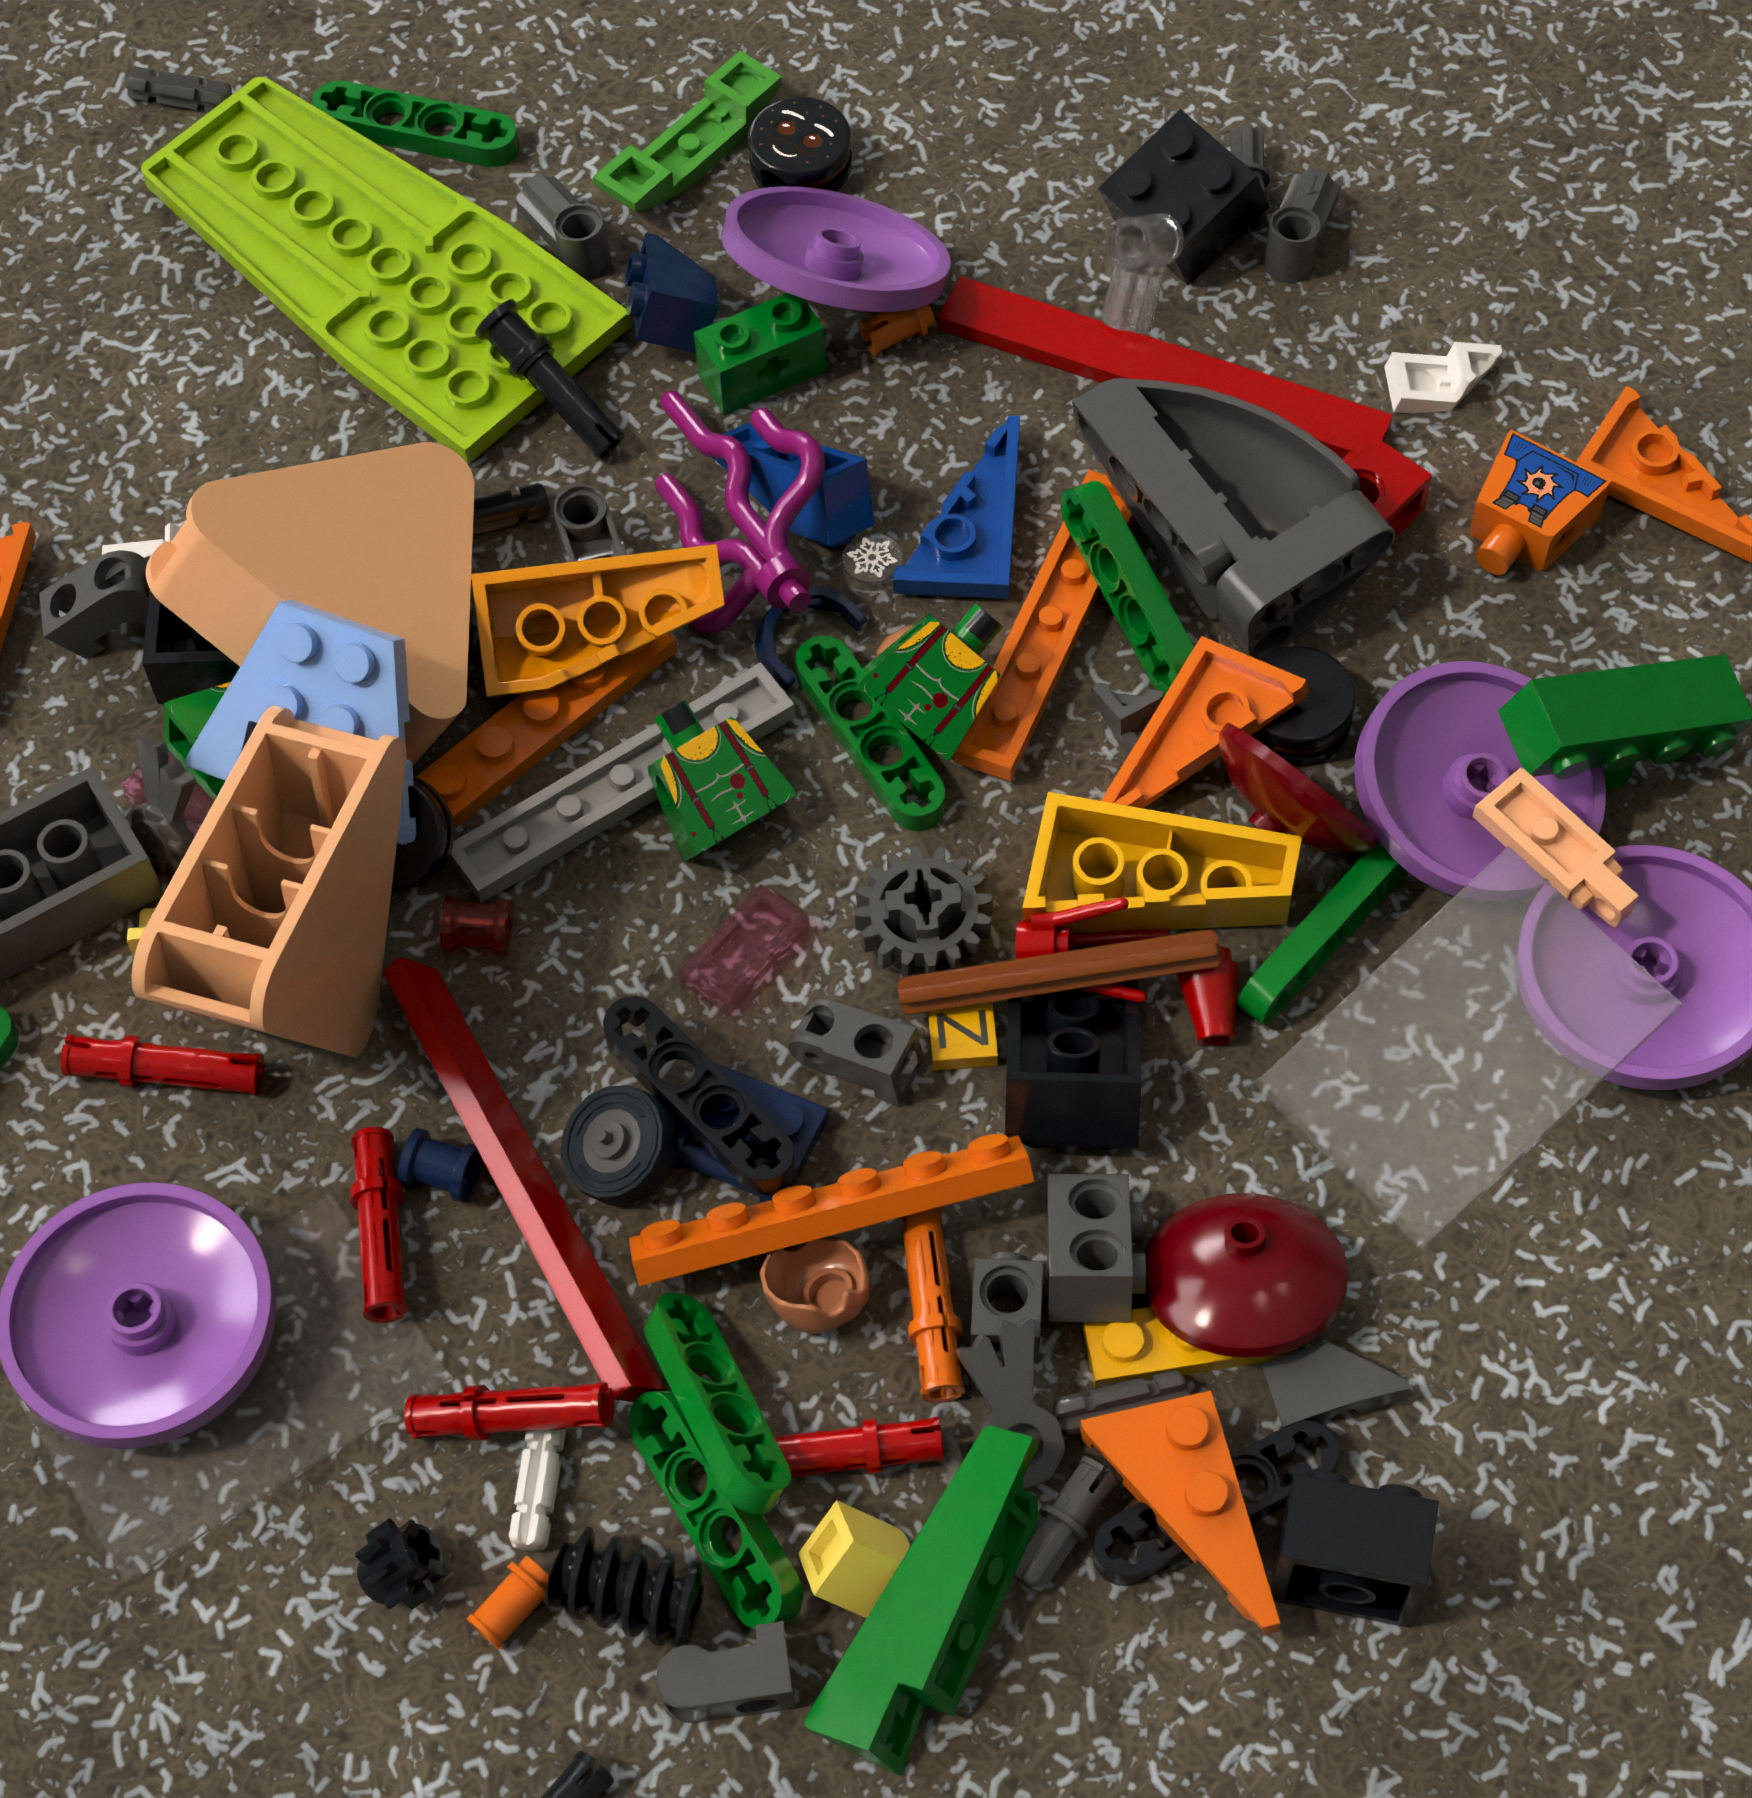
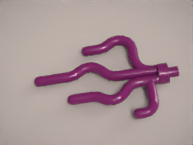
[655,390,825,634]

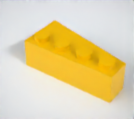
[1022,792,1302,933]

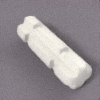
[509,1429,566,1551]

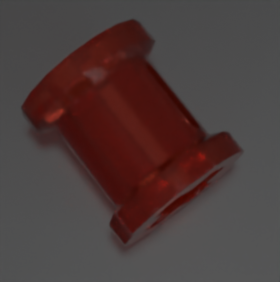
[440,894,513,956]

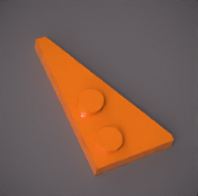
[1576,386,1752,563]
[1101,636,1309,808]
[1080,1390,1281,1635]

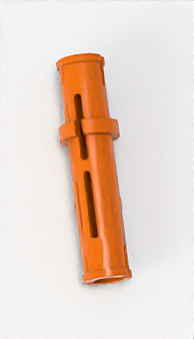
[900,1206,965,1403]

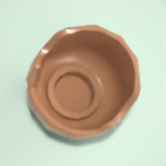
[759,1237,872,1334]

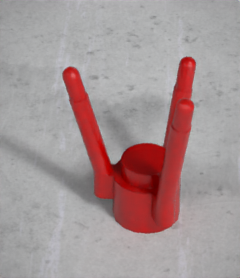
[1016,897,1171,1003]

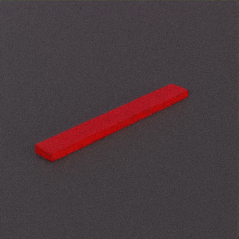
[938,276,1393,459]
[384,957,667,1402]

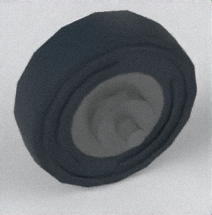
[561,1085,678,1205]

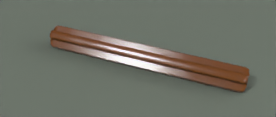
[898,929,1221,1015]

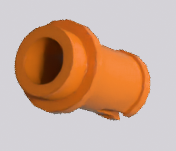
[858,304,935,356]
[466,1556,549,1650]

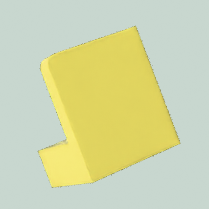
[798,1500,911,1618]

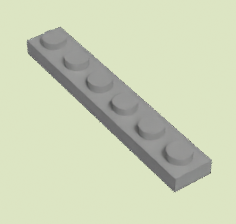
[449,662,796,903]

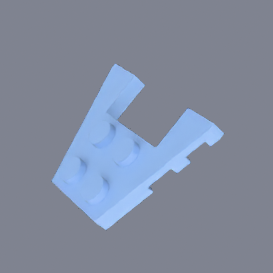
[184,600,416,845]

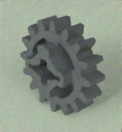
[854,845,993,977]

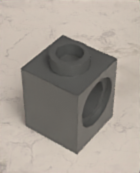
[971,1252,1043,1363]

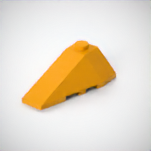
[471,544,725,698]

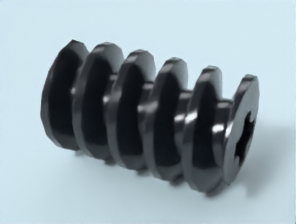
[545,1527,704,1647]

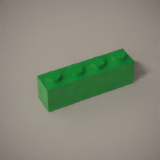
[1498,654,1752,779]

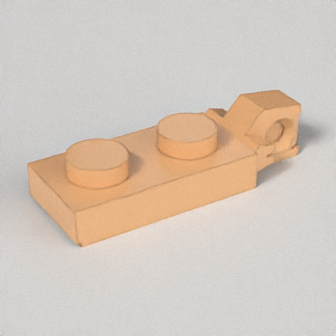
[1472,768,1639,928]

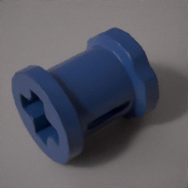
[398,1128,482,1203]

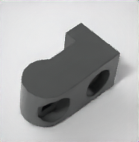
[39,550,149,659]
[788,999,924,1107]
[656,1621,795,1723]

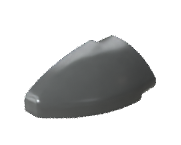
[1072,378,1396,659]

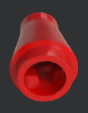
[1175,946,1240,1047]

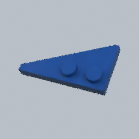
[893,415,1020,599]

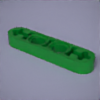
[312,80,519,167]
[1061,480,1194,696]
[796,635,945,831]
[1237,842,1408,1026]
[643,1292,792,1515]
[628,1390,803,1629]

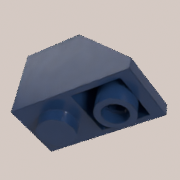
[624,233,719,353]

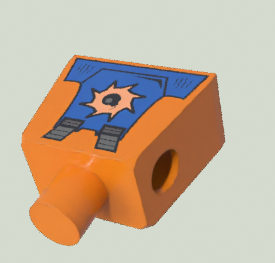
[1469,430,1612,575]

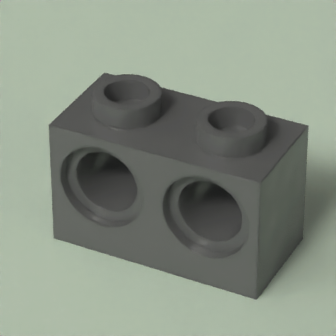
[1046,1174,1146,1322]

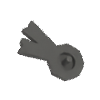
[130,733,196,874]
[956,1317,1065,1489]

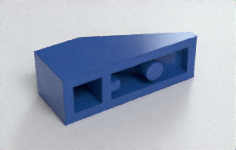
[713,422,874,547]

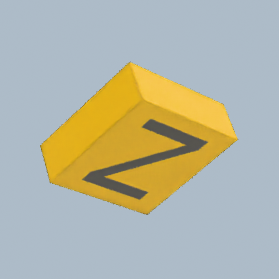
[928,1003,998,1071]

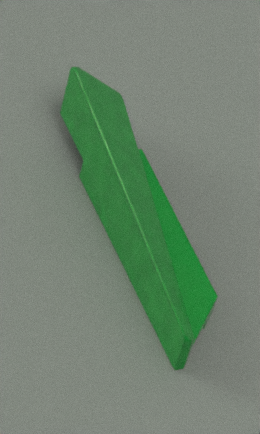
[804,1426,1038,1776]

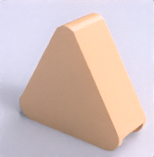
[146,442,475,767]
[131,705,407,1058]

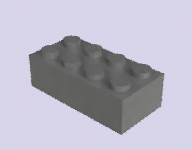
[0,766,164,982]

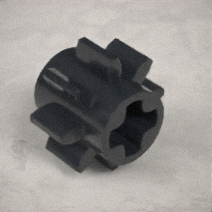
[355,1518,445,1610]

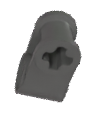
[553,484,627,563]

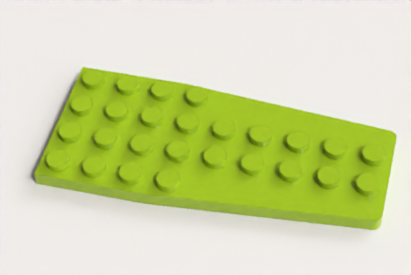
[141,77,632,464]

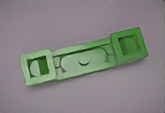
[593,50,782,212]

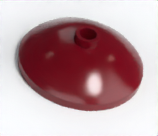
[1219,723,1379,854]
[1145,1193,1348,1358]

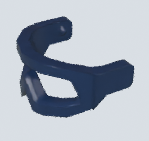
[754,586,867,691]

